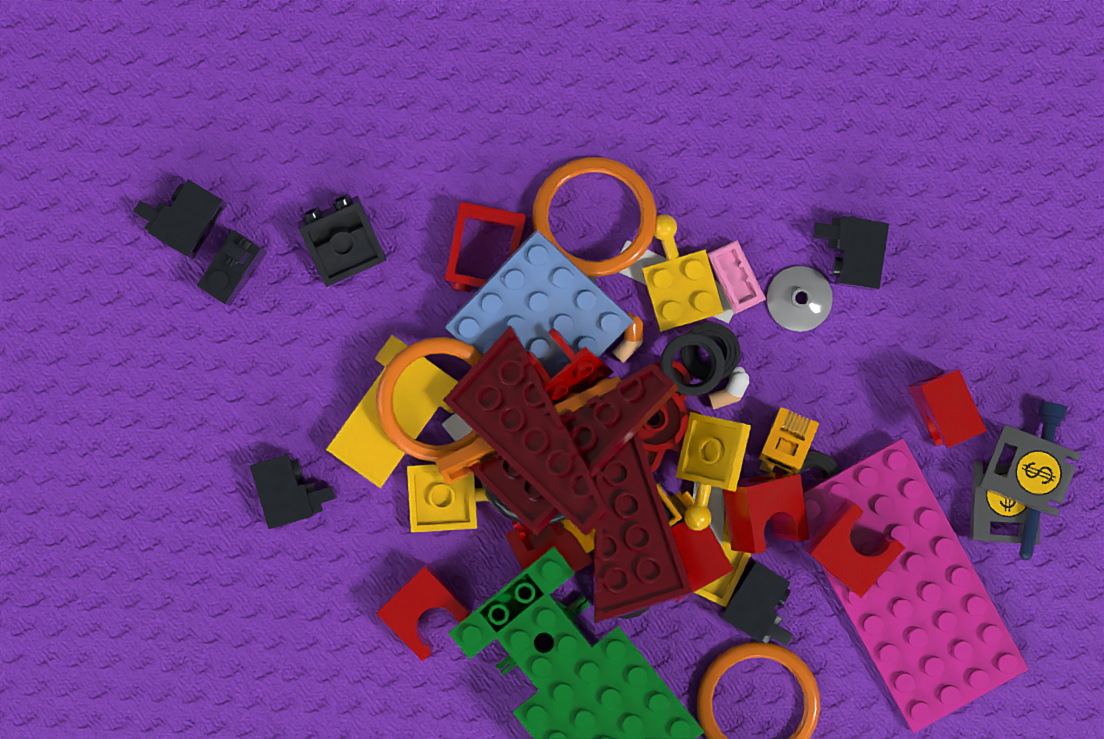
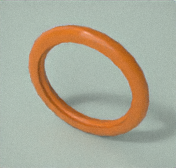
[532,157,657,277]
[376,337,483,462]
[696,641,821,739]

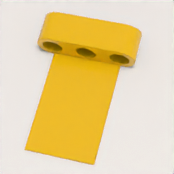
[326,334,458,488]

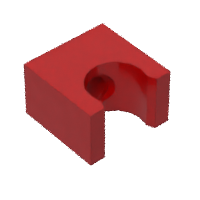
[908,369,987,448]
[723,472,809,554]
[804,499,906,598]
[376,563,472,661]

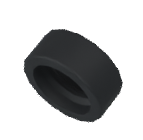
[660,333,725,396]

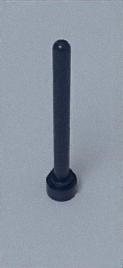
[1019,402,1067,560]

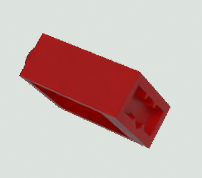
[445,202,526,293]

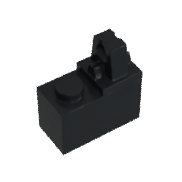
[133,179,228,259]
[812,216,890,291]
[197,230,267,306]
[250,453,337,529]
[718,559,794,647]

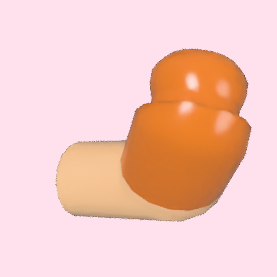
[612,313,643,363]

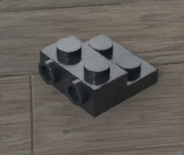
[298,194,387,287]

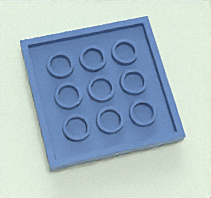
[445,229,634,382]

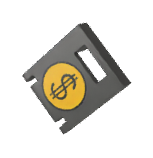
[979,425,1081,517]
[969,461,1040,545]

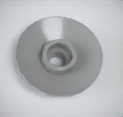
[767,266,833,332]

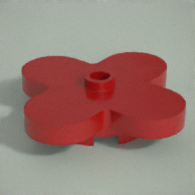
[638,360,703,473]

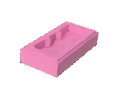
[707,240,766,314]

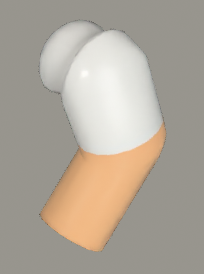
[708,366,749,410]

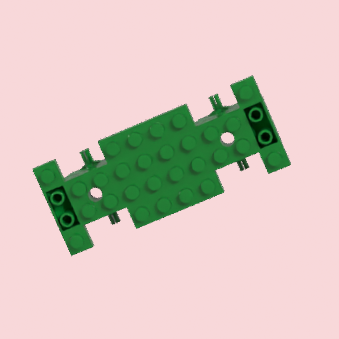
[448,546,704,739]

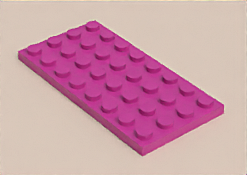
[803,438,1029,733]

